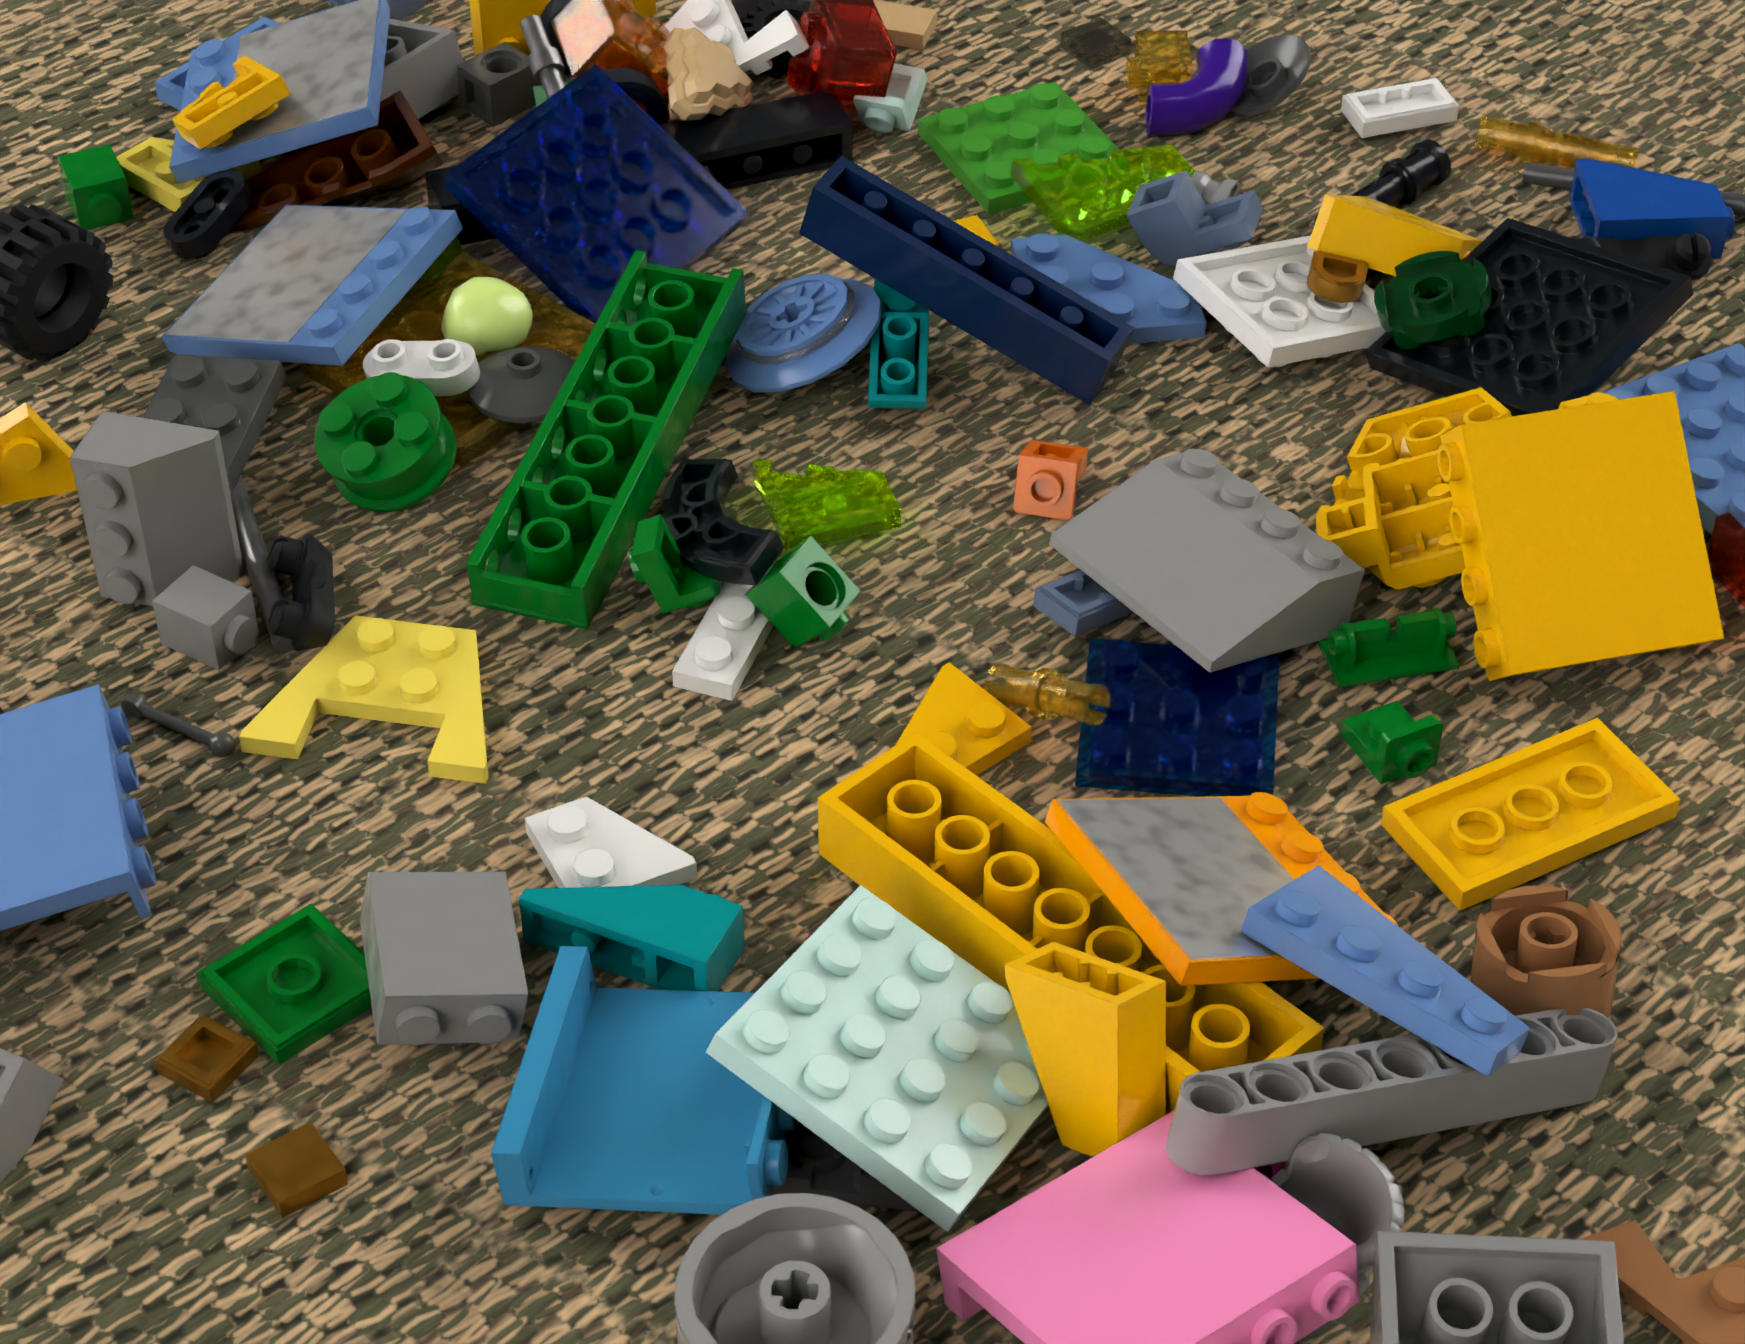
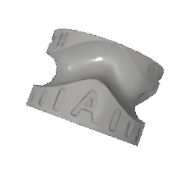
[675,1193,915,1344]

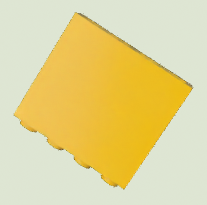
[1437,391,1724,681]

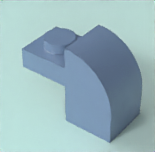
[1127,170,1264,267]

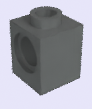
[457,42,540,127]

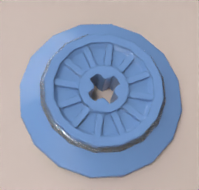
[725,274,882,393]

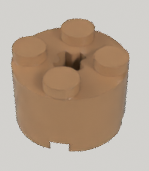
[1470,885,1622,1018]

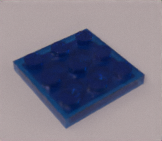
[1075,638,1279,797]

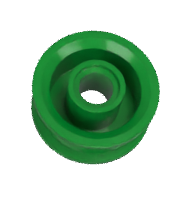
[315,372,457,512]

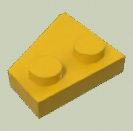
[896,662,1032,776]

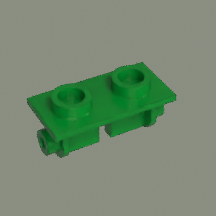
[1319,608,1460,688]

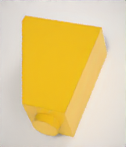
[1307,194,1483,277]
[1005,942,1166,1158]

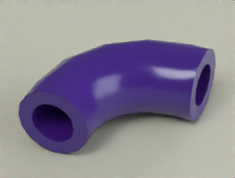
[1145,38,1248,137]

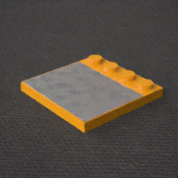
[1045,792,1398,986]

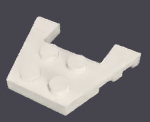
[643,0,810,106]

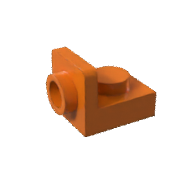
[1013,440,1089,520]

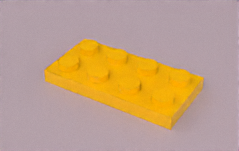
[1381,718,1680,911]

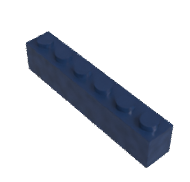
[799,155,1134,405]

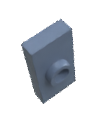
[1033,570,1133,637]

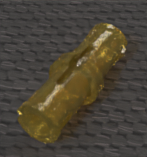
[984,663,1110,726]

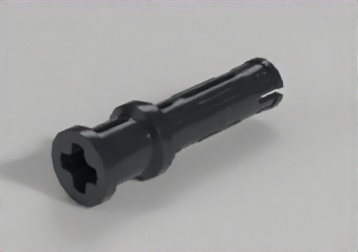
[1314,139,1452,224]

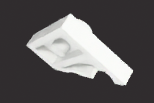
[525,797,697,888]

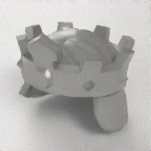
[1270,1133,1405,1293]

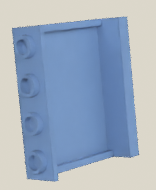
[0,684,157,931]

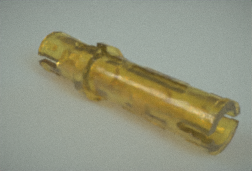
[1475,114,1639,168]

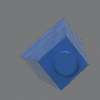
[1569,158,1735,259]

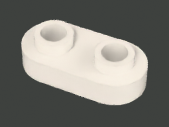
[363,339,480,396]

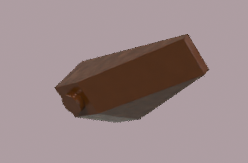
[232,90,444,230]

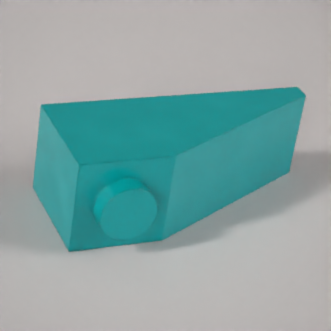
[519,885,745,991]

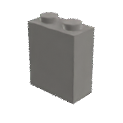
[360,872,528,1045]

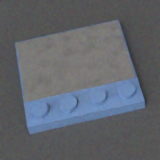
[169,0,390,184]
[161,205,463,366]

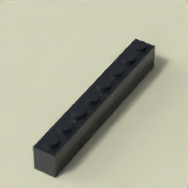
[425,89,853,249]

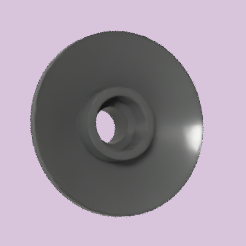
[1229,34,1311,117]
[467,346,576,423]

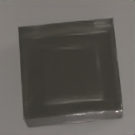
[1060,17,1132,69]

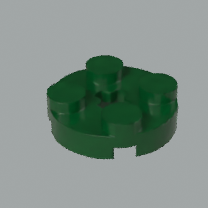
[1374,251,1492,349]

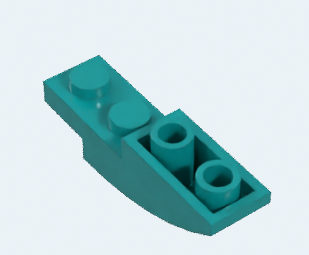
[868,278,930,409]

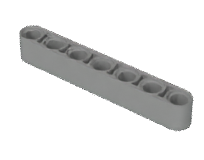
[1165,1008,1618,1176]

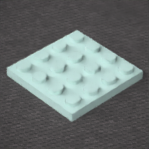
[706,885,1049,1232]

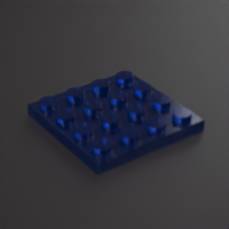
[443,64,750,330]

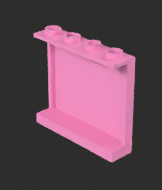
[936,1111,1360,1344]

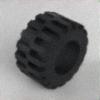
[0,204,114,362]

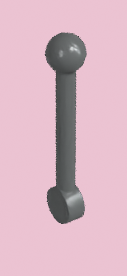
[121,692,236,757]

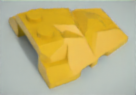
[1315,387,1512,590]

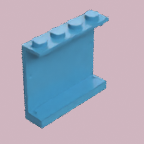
[491,946,800,1215]

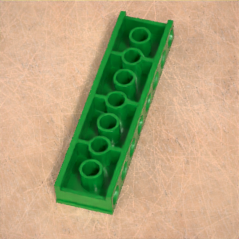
[466,250,747,629]

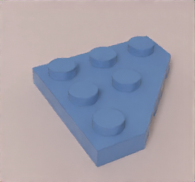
[1010,234,1206,344]

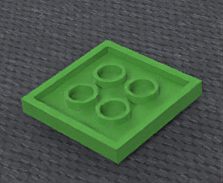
[918,82,1130,214]

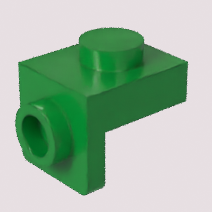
[629,514,722,614]

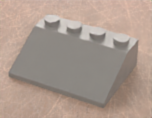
[1049,449,1365,673]

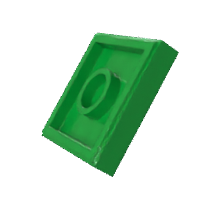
[196,904,372,1065]

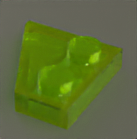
[753,459,901,551]

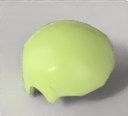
[441,276,533,357]

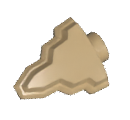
[664,27,753,121]

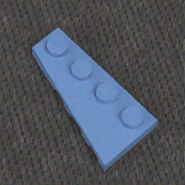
[1240,865,1530,1077]

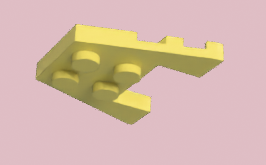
[239,615,489,784]

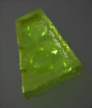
[1010,145,1196,241]

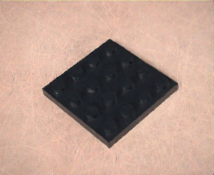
[1365,218,1694,416]

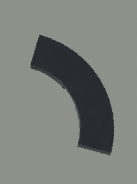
[661,459,784,585]

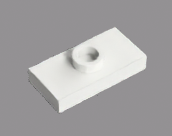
[1341,78,1459,138]

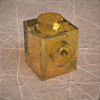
[1126,30,1193,105]

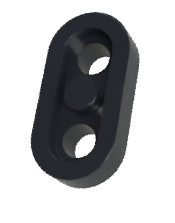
[163,170,253,258]

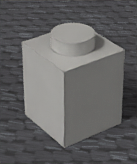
[152,565,259,670]

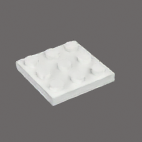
[1173,236,1386,368]

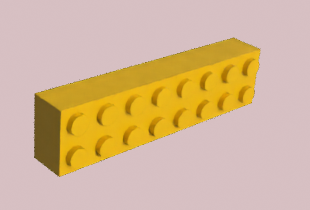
[818,732,1325,1115]

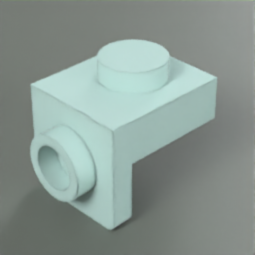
[853,60,927,133]

